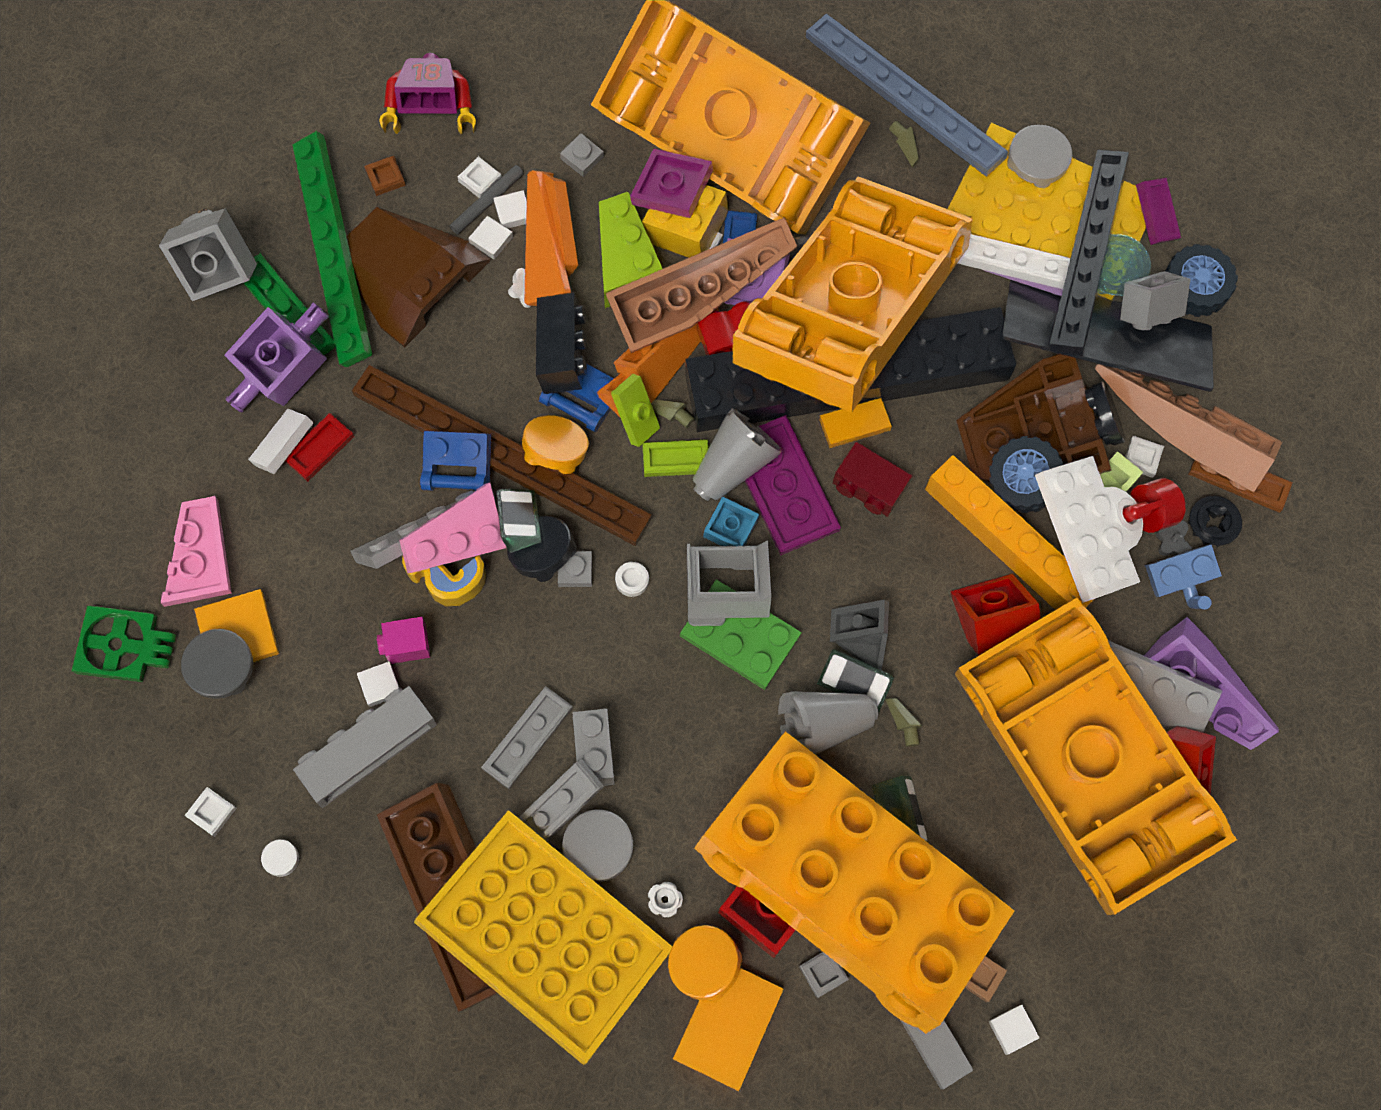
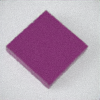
[630,149,713,218]

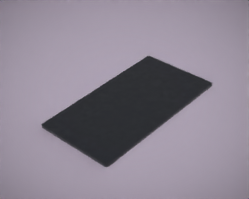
[1002,280,1214,392]

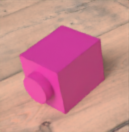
[377,617,430,664]

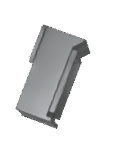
[686,540,771,626]

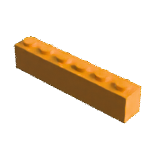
[925,455,1096,610]

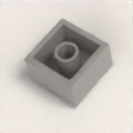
[159,208,257,301]

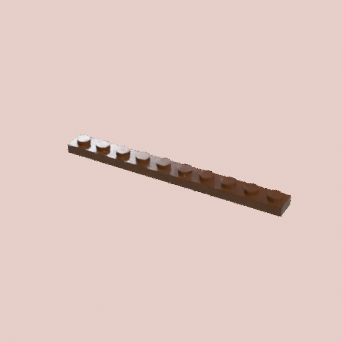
[352,365,652,546]

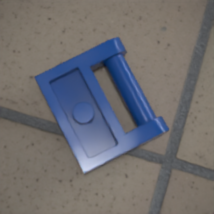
[539,364,614,432]
[420,431,491,491]

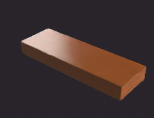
[1188,460,1293,513]

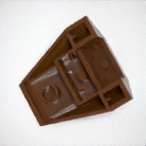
[346,207,490,348]
[956,354,1112,481]

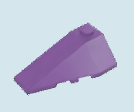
[1144,617,1279,750]

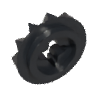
[1188,496,1242,548]

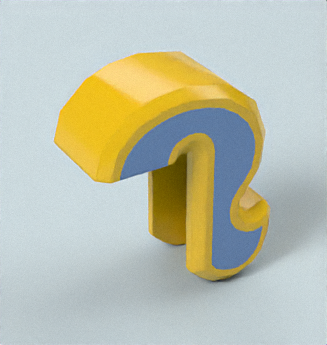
[402,555,486,607]

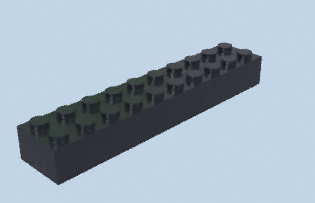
[685,307,1016,433]

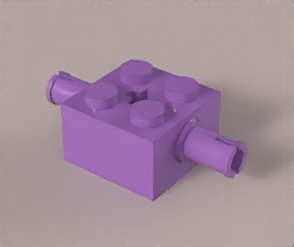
[224,302,329,413]

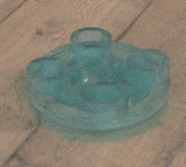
[1098,234,1151,296]

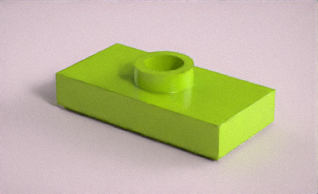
[611,374,660,447]

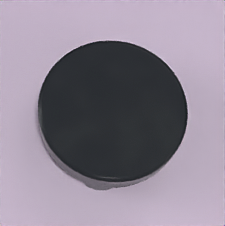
[1085,381,1125,446]
[507,516,577,582]

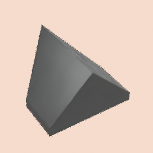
[830,599,889,671]

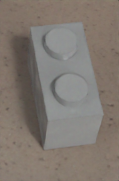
[1120,271,1190,330]
[572,709,614,786]

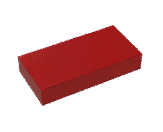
[285,413,354,482]

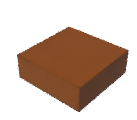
[364,156,406,196]

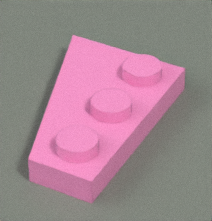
[399,483,506,573]
[161,496,232,607]

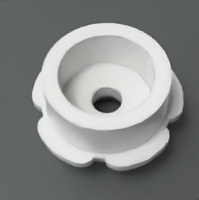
[648,882,683,917]

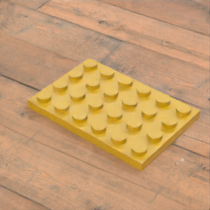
[948,123,1146,300]
[414,810,672,1065]

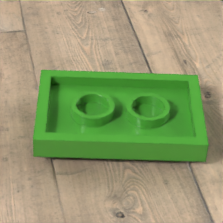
[680,579,802,690]

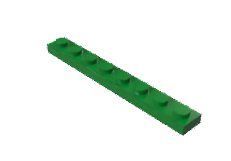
[292,131,372,367]

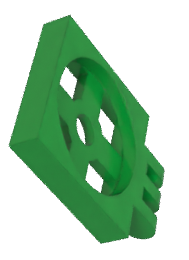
[72,606,176,682]

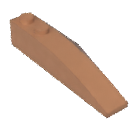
[606,218,797,353]
[1095,364,1282,492]

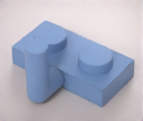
[1145,545,1222,610]

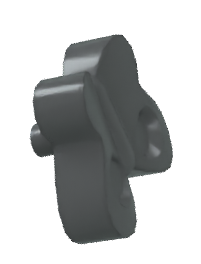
[1156,521,1192,556]

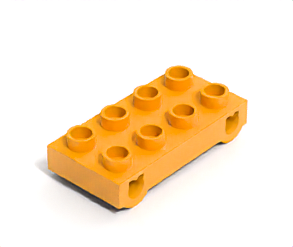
[591,0,870,234]
[733,176,973,413]
[955,598,1237,915]
[694,731,1015,1034]

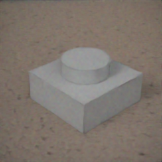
[560,134,604,177]
[558,551,592,587]

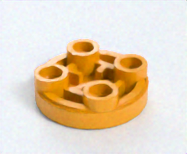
[522,415,589,474]
[668,925,742,1001]

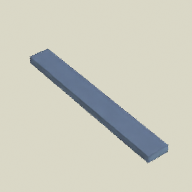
[806,14,1008,177]

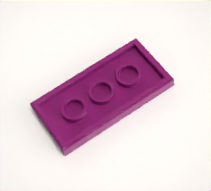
[745,415,841,556]

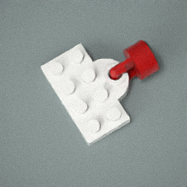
[1035,456,1186,603]

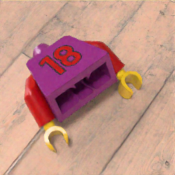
[379,53,476,134]

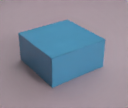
[703,497,759,546]

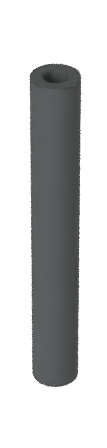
[449,165,524,235]

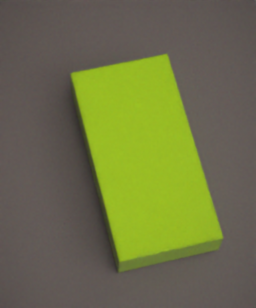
[643,440,708,477]

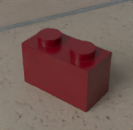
[832,442,912,517]

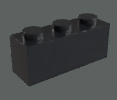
[536,293,587,394]

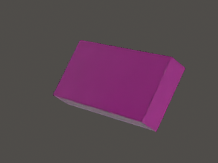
[1136,178,1181,245]

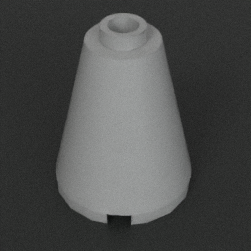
[693,408,781,501]
[778,691,878,755]

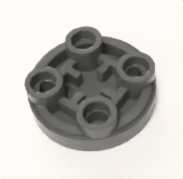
[181,629,253,699]

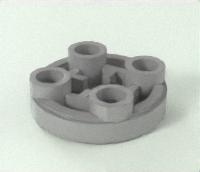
[1007,125,1072,188]
[562,810,633,883]

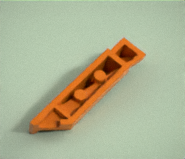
[524,170,578,306]
[597,308,719,417]

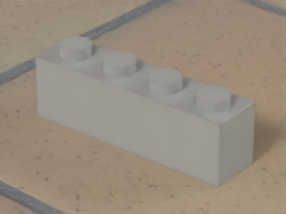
[293,686,437,808]

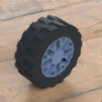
[1165,244,1238,317]
[989,436,1064,513]

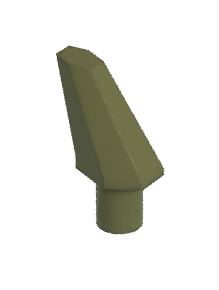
[889,121,919,168]
[651,399,695,428]
[885,698,922,747]

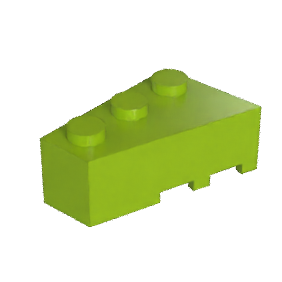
[599,192,663,309]

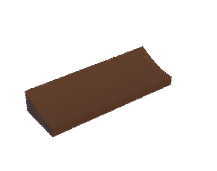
[377,783,498,1012]

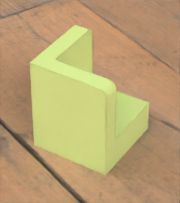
[1100,451,1143,492]

